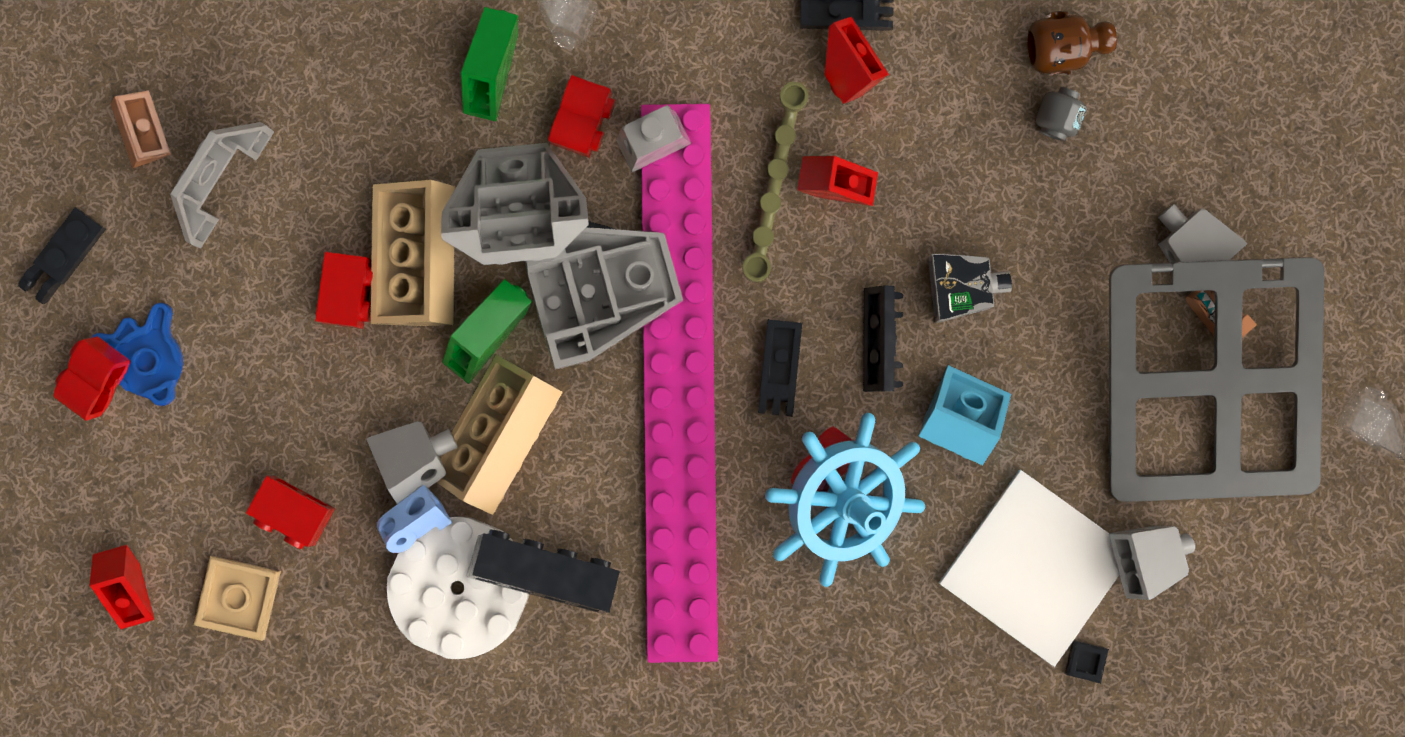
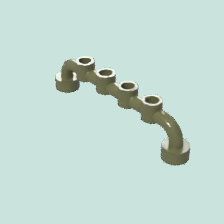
[742,82,808,283]

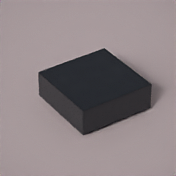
[1065,640,1109,684]

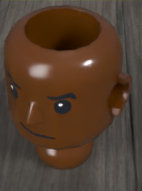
[1028,11,1117,76]

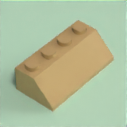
[371,180,455,326]
[437,355,562,515]

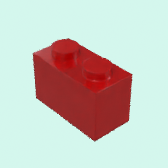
[315,252,373,329]
[246,475,335,549]

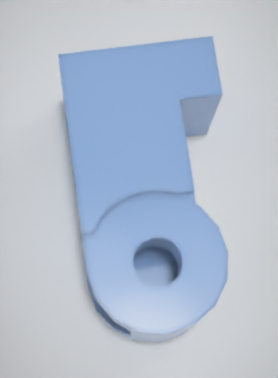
[377,485,452,553]

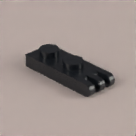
[800,0,894,31]
[758,319,802,417]

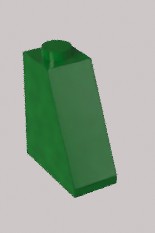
[461,7,518,122]
[442,279,532,384]

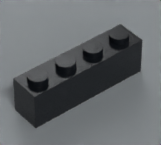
[467,529,620,614]

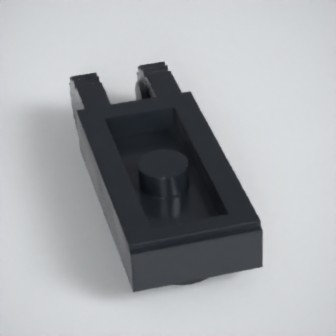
[18,207,106,304]

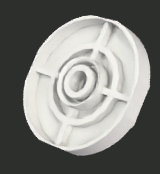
[387,516,529,659]

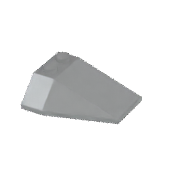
[170,122,274,248]
[441,143,589,265]
[524,227,683,370]

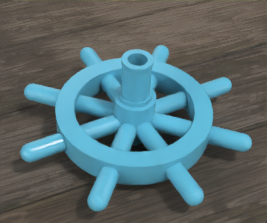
[765,413,925,587]

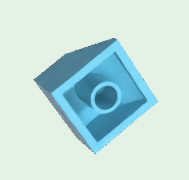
[919,365,1011,466]

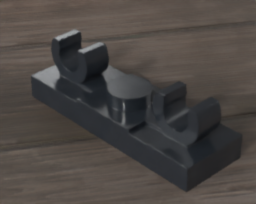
[863,285,903,392]

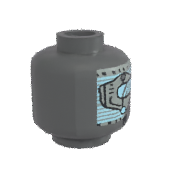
[1035,87,1087,142]

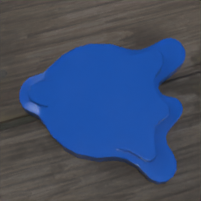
[91,303,183,406]

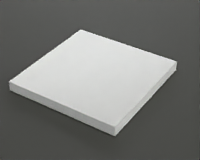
[939,470,1120,667]

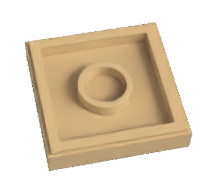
[194,556,281,641]

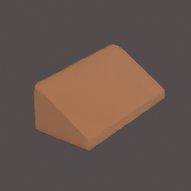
[111,90,171,168]

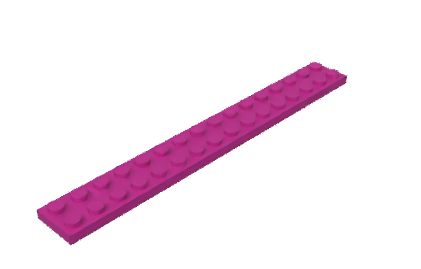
[641,104,718,663]

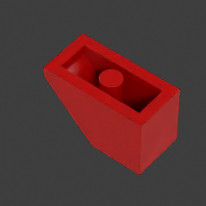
[825,17,889,104]
[797,156,878,206]
[89,545,154,630]

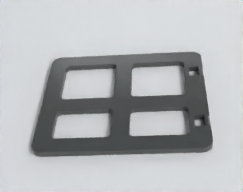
[1109,257,1325,502]

